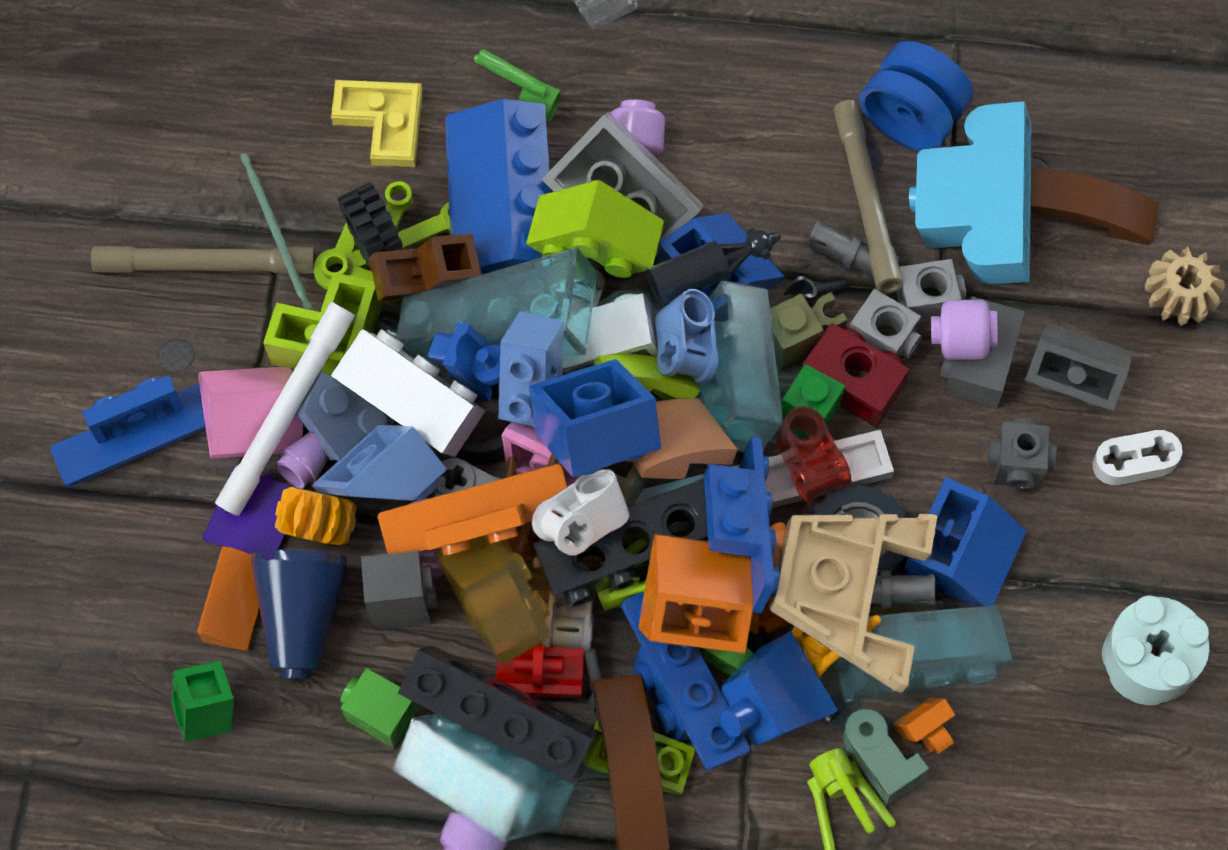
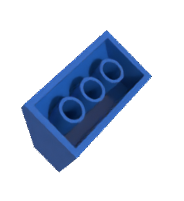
[445,99,554,286]

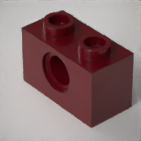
[802,322,910,428]

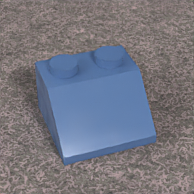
[312,425,447,501]

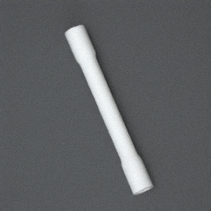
[215,301,355,516]

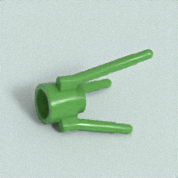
[474,49,562,122]

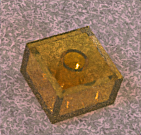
[434,535,552,665]

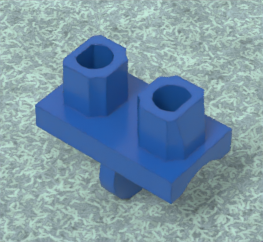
[428,322,501,401]

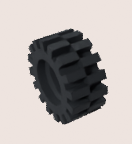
[337,182,404,271]

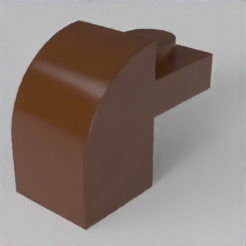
[369,233,482,302]

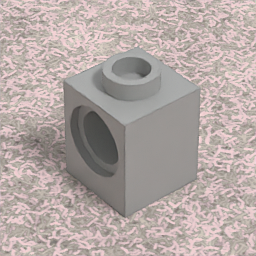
[896,259,966,324]
[849,289,922,359]

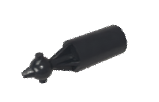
[646,228,781,307]

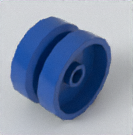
[859,41,974,152]

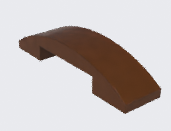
[1030,167,1158,245]
[592,674,669,850]

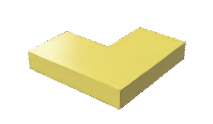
[331,80,422,167]

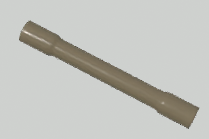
[834,100,903,294]
[91,246,317,274]

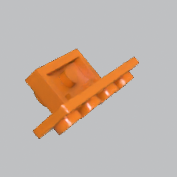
[378,464,568,556]

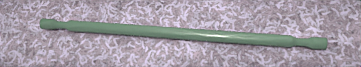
[240,153,314,311]

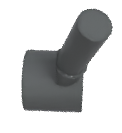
[584,649,603,720]

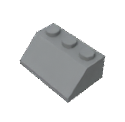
[541,111,703,274]

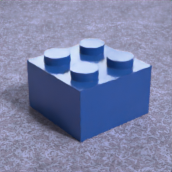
[529,359,661,477]

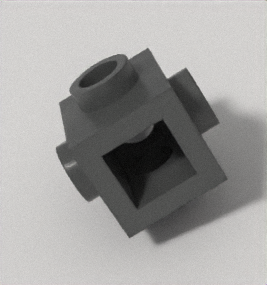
[987,418,1057,489]

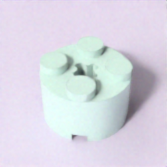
[1102,596,1209,705]

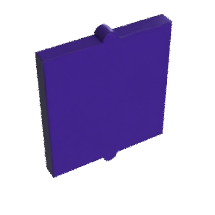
[202,467,299,560]

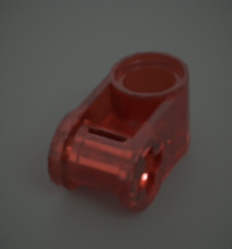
[776,406,852,503]

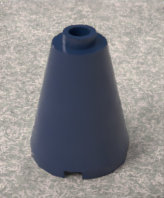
[251,550,347,680]

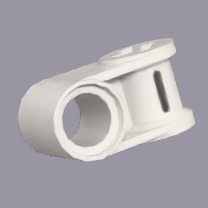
[532,468,629,555]

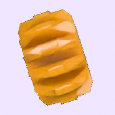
[275,487,357,546]

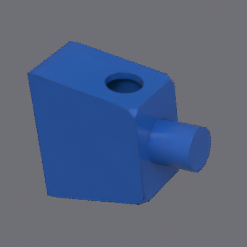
[719,631,838,746]

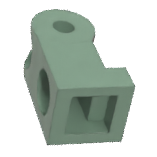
[843,709,929,807]

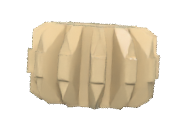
[1145,247,1225,326]

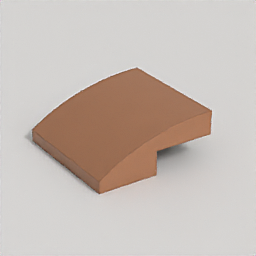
[631,398,737,479]

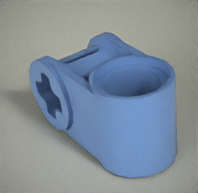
[655,289,719,384]

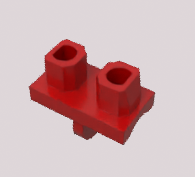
[496,645,584,699]

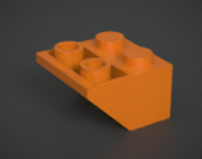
[638,534,753,653]

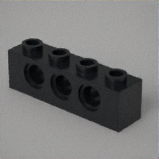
[534,478,708,608]
[398,645,602,783]

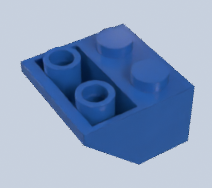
[658,213,784,329]
[903,477,1027,615]

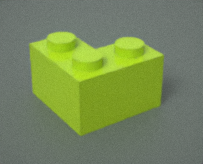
[526,179,664,278]
[263,272,383,378]

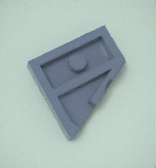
[297,371,394,461]

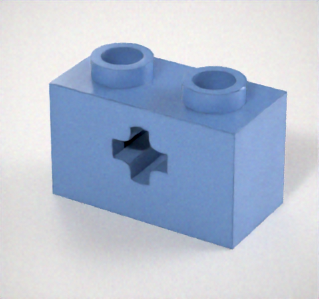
[498,311,564,427]

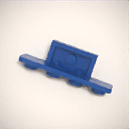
[50,375,206,487]
[704,436,780,613]
[621,592,750,771]

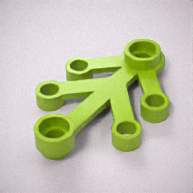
[313,181,451,302]

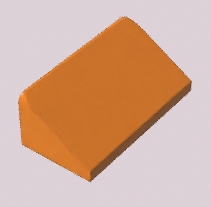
[198,546,264,652]

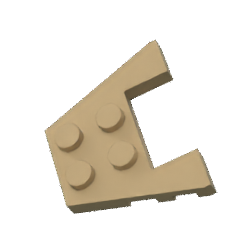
[769,514,937,693]

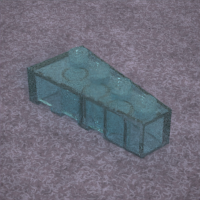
[396,247,598,362]

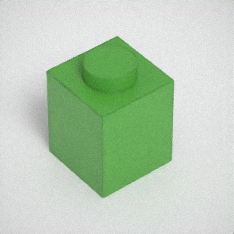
[340,668,420,749]

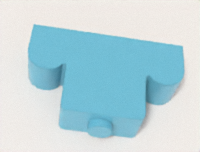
[909,101,1031,284]

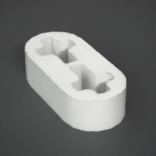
[1092,430,1183,485]

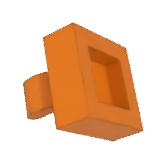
[892,697,955,754]

